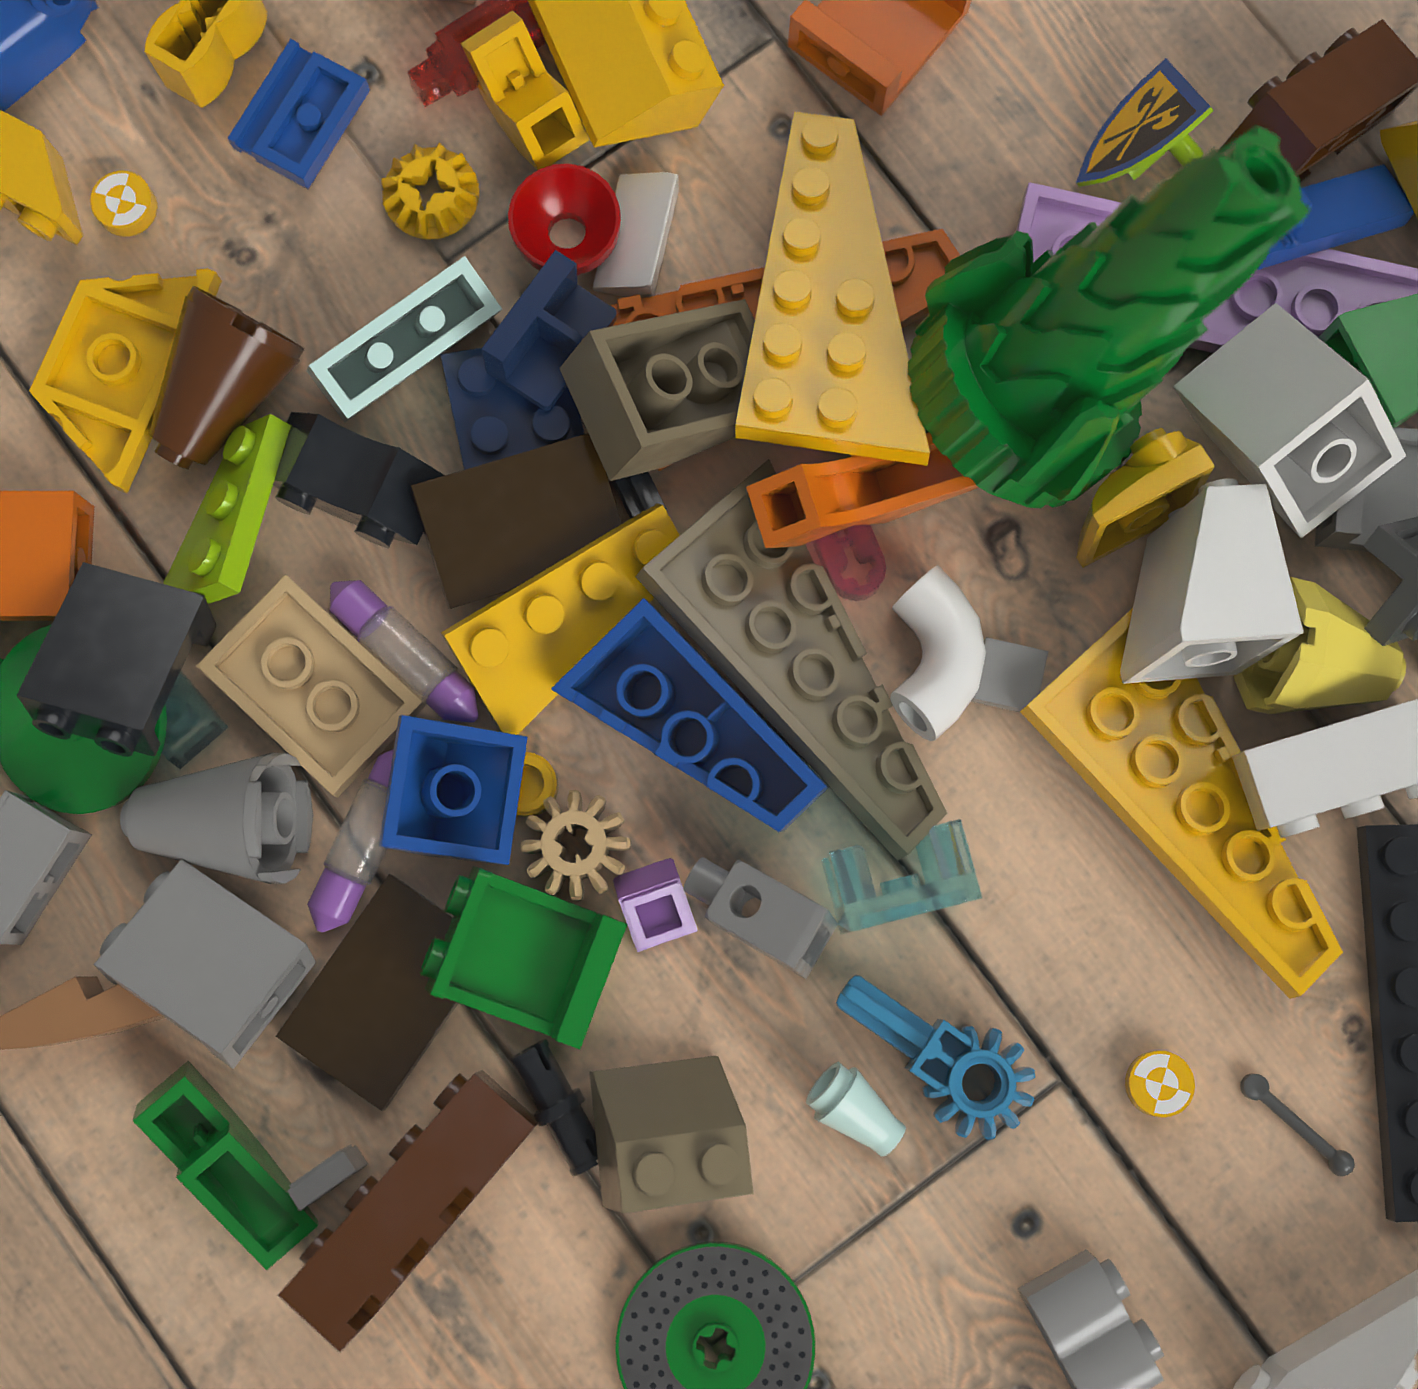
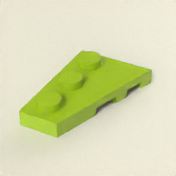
[163,414,291,604]

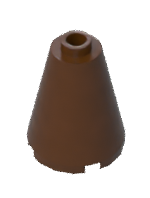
[149,286,304,470]

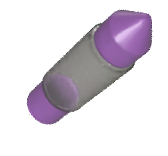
[330,580,478,722]
[307,748,394,933]

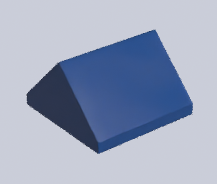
[379,715,528,865]

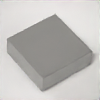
[971,637,1048,713]
[287,1145,368,1211]

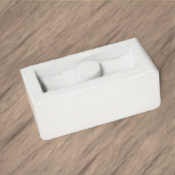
[593,172,679,298]

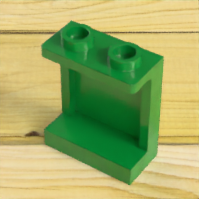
[420,866,628,1050]

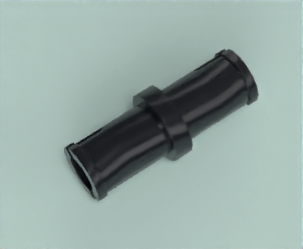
[509,1038,598,1176]

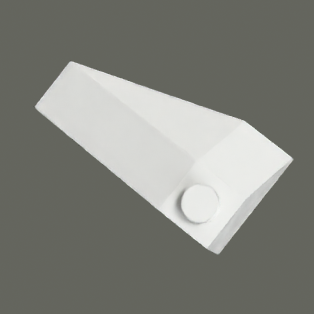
[1233,1269,1418,1389]

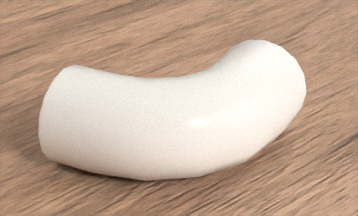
[890,565,986,741]

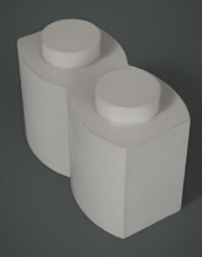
[1018,1250,1164,1389]

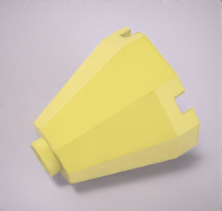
[1233,577,1406,714]

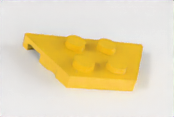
[29,268,222,494]

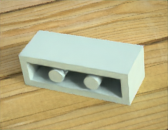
[307,256,502,423]

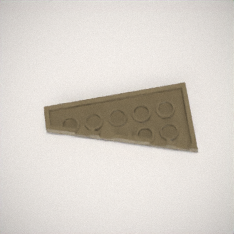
[635,459,947,860]

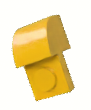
[460,11,590,170]

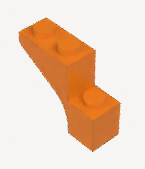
[746,432,979,548]

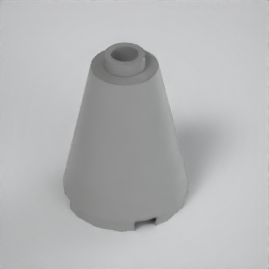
[120,753,313,884]

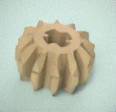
[520,790,631,901]

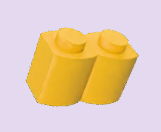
[144,0,267,108]

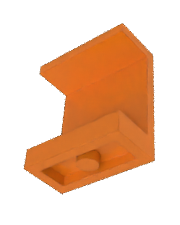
[788,0,971,116]

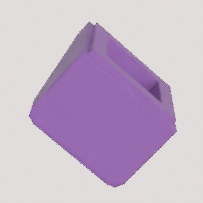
[613,858,698,952]

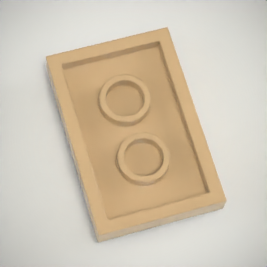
[196,574,426,798]

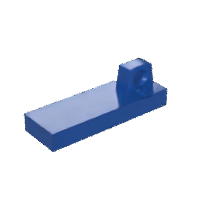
[1257,164,1414,270]

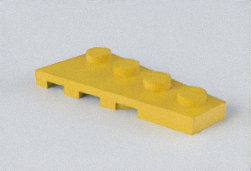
[441,503,680,735]

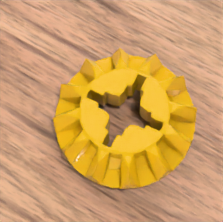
[381,142,479,240]

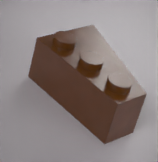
[1219,19,1418,184]

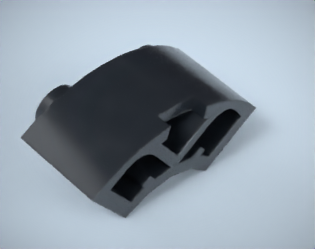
[273,412,445,548]

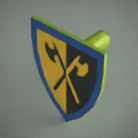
[1076,58,1214,187]

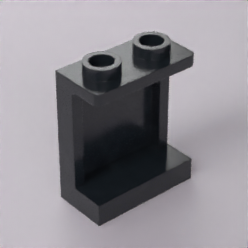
[17,562,217,757]

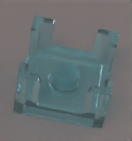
[821,819,982,935]

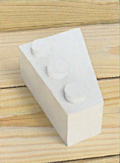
[1232,699,1418,838]

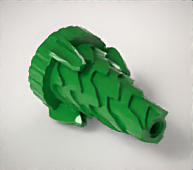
[908,126,1310,509]

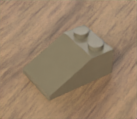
[560,299,755,481]

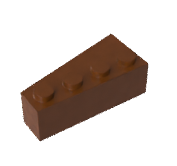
[278,1070,538,1352]

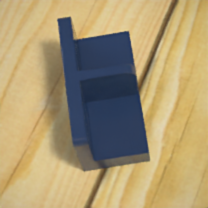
[482,250,617,411]

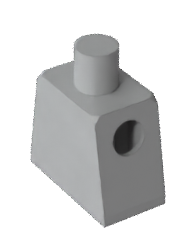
[683,857,838,979]

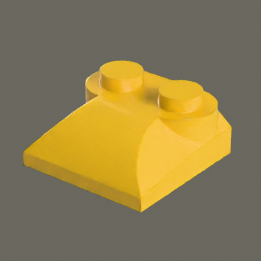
[1076,428,1215,568]

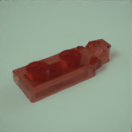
[407,0,546,107]

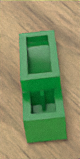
[132,1061,318,1271]

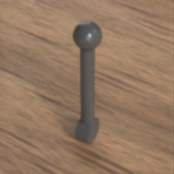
[1240,1074,1355,1177]

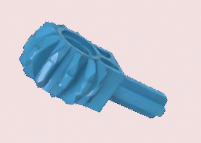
[836,975,1035,1140]

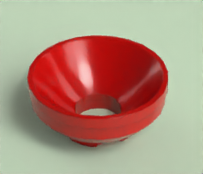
[508,163,621,276]

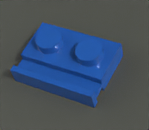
[227,39,370,189]

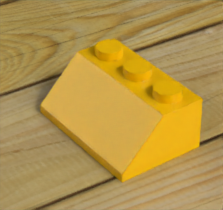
[528,0,724,148]

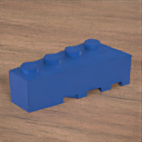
[551,598,829,832]

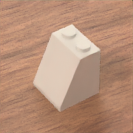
[1173,303,1406,538]
[1120,478,1304,684]

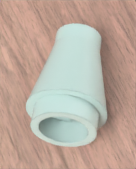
[806,1062,906,1157]

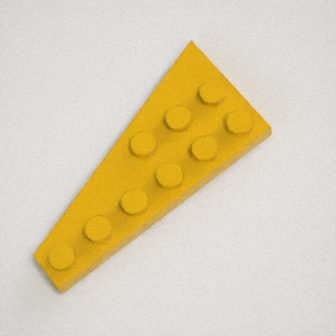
[735,111,930,466]
[1020,608,1343,999]

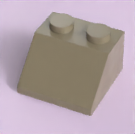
[589,1056,753,1214]

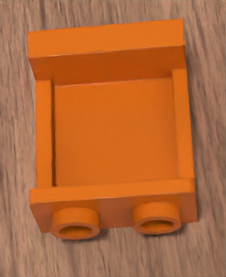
[0,491,95,622]

